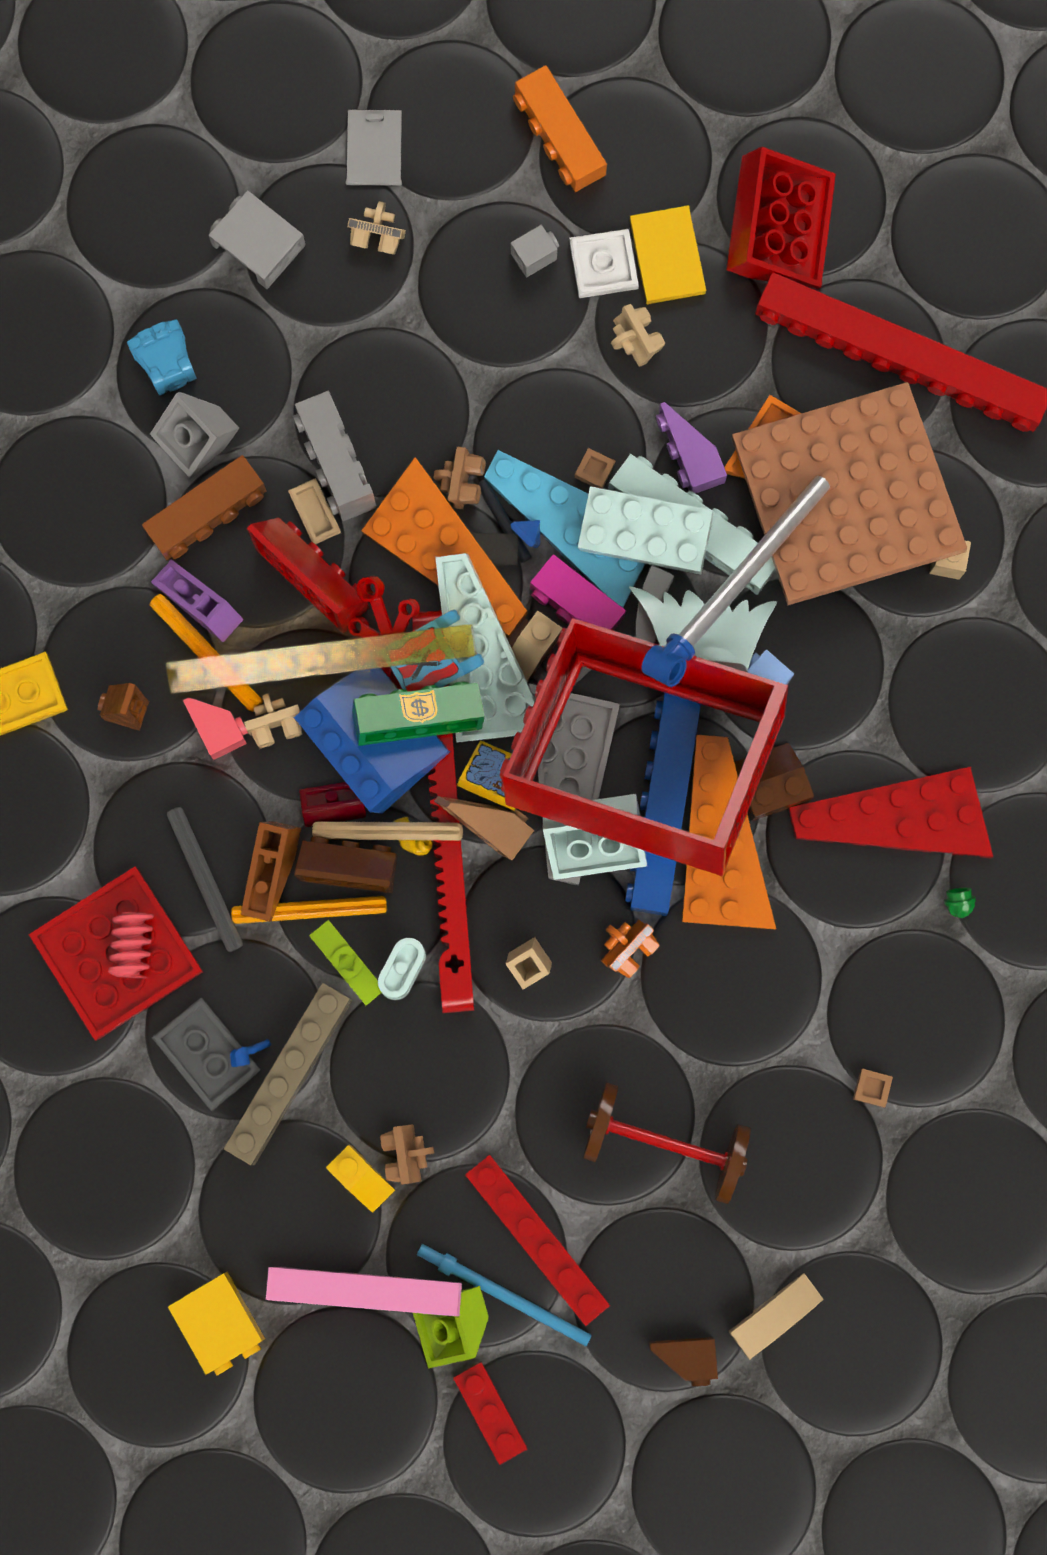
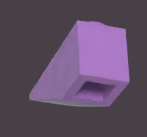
[656,402,727,494]

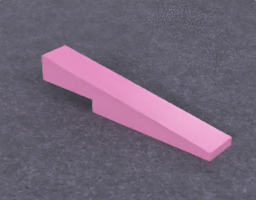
[266,1267,462,1316]

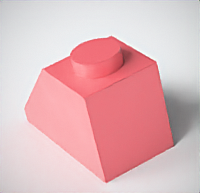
[183,698,248,760]

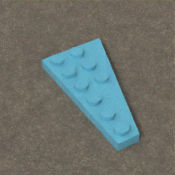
[484,450,645,608]

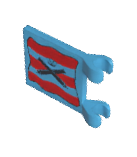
[381,609,484,691]

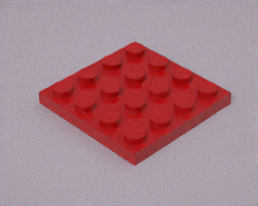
[28,866,203,1041]

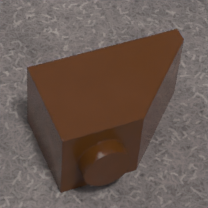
[649,1337,718,1386]

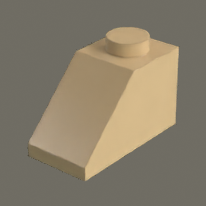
[512,611,562,683]

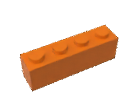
[513,65,607,192]

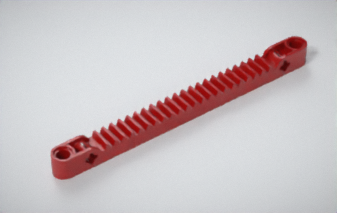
[412,610,474,1013]

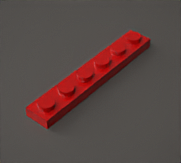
[465,1155,610,1326]

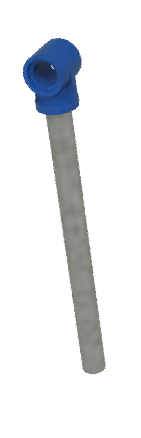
[642,476,830,687]

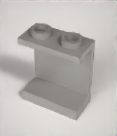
[209,190,306,289]

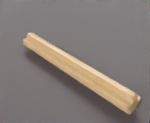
[312,822,463,841]

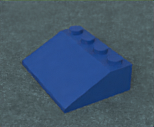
[294,659,450,814]

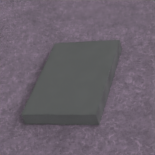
[152,998,261,1111]

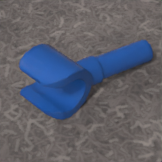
[230,1039,271,1067]

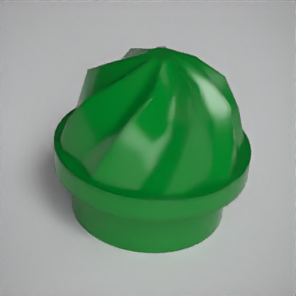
[944,887,976,918]

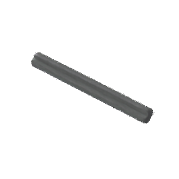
[167,807,243,952]

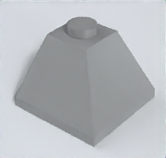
[150,392,239,478]

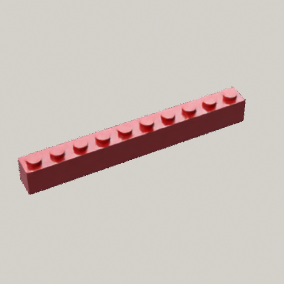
[755,272,1047,432]

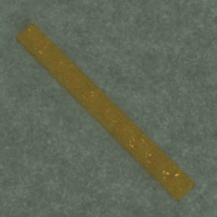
[166,624,477,694]

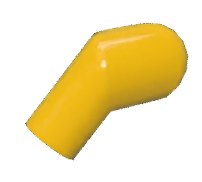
[393,817,433,856]

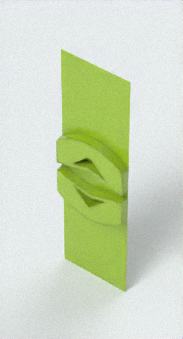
[309,920,382,1005]

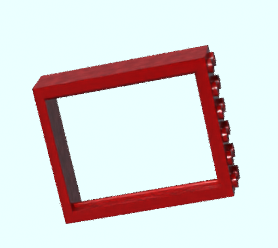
[500,618,788,877]

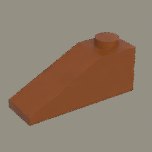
[98,683,149,731]
[241,821,301,922]

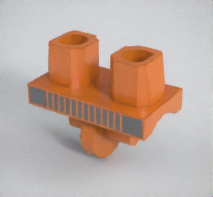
[601,920,660,978]

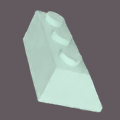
[543,794,647,880]

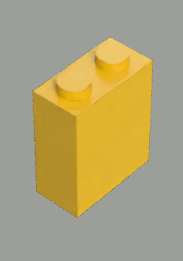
[168,1272,265,1376]

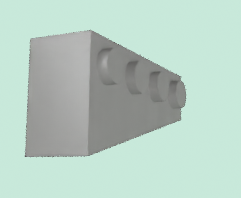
[293,390,376,522]

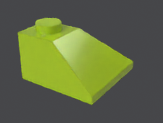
[413,1286,489,1369]

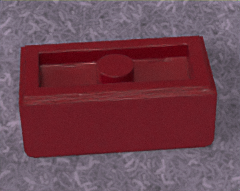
[299,782,366,827]

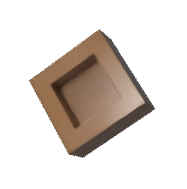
[575,448,616,489]
[853,1069,893,1108]

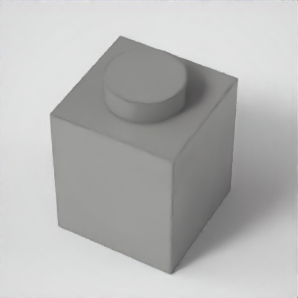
[511,224,559,278]

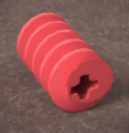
[108,912,154,978]

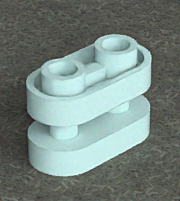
[378,938,426,1000]

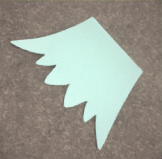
[629,586,777,672]

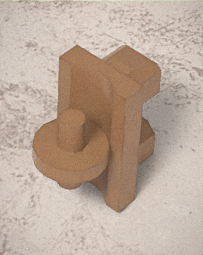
[433,447,486,509]
[380,1125,434,1185]

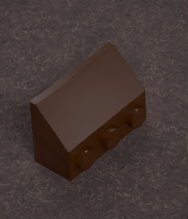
[295,837,397,893]

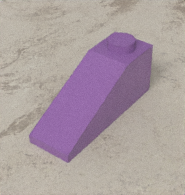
[151,560,244,642]

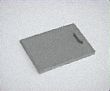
[345,110,402,186]

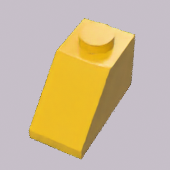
[326,1145,395,1213]

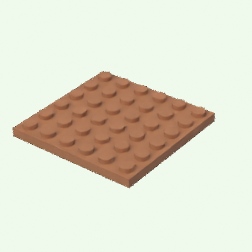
[732,382,967,605]

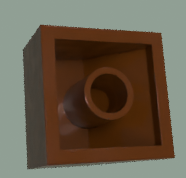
[734,743,814,821]

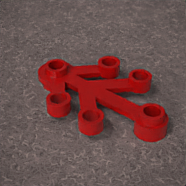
[348,576,420,689]

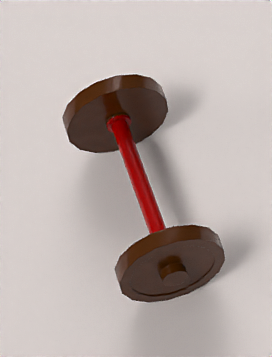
[583,1082,751,1204]

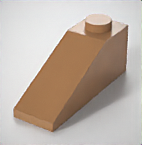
[434,796,534,860]

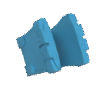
[127,319,197,396]

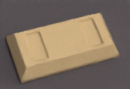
[288,478,341,544]

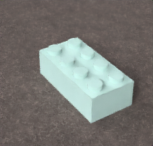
[578,486,714,574]

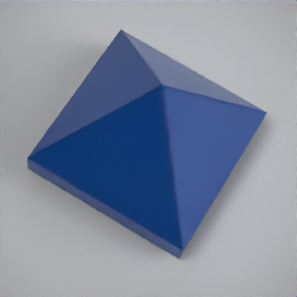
[511,520,540,548]

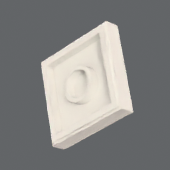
[569,229,639,298]

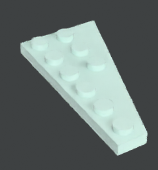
[435,553,536,742]

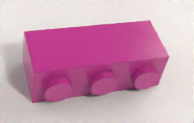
[530,554,626,631]

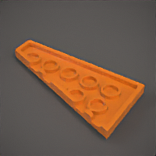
[682,735,776,929]

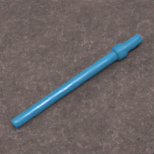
[417,1243,592,1346]

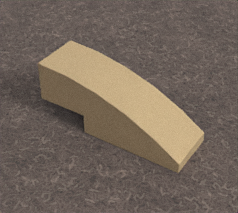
[729,1273,824,1360]

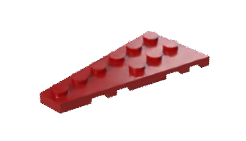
[788,767,993,858]

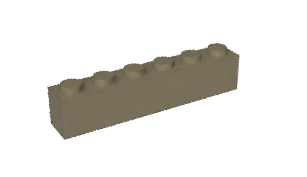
[224,983,352,1165]

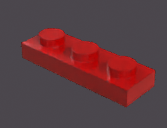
[453,1361,528,1465]

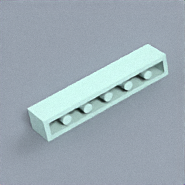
[608,454,776,595]

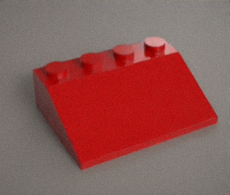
[726,146,836,289]
[247,518,369,634]

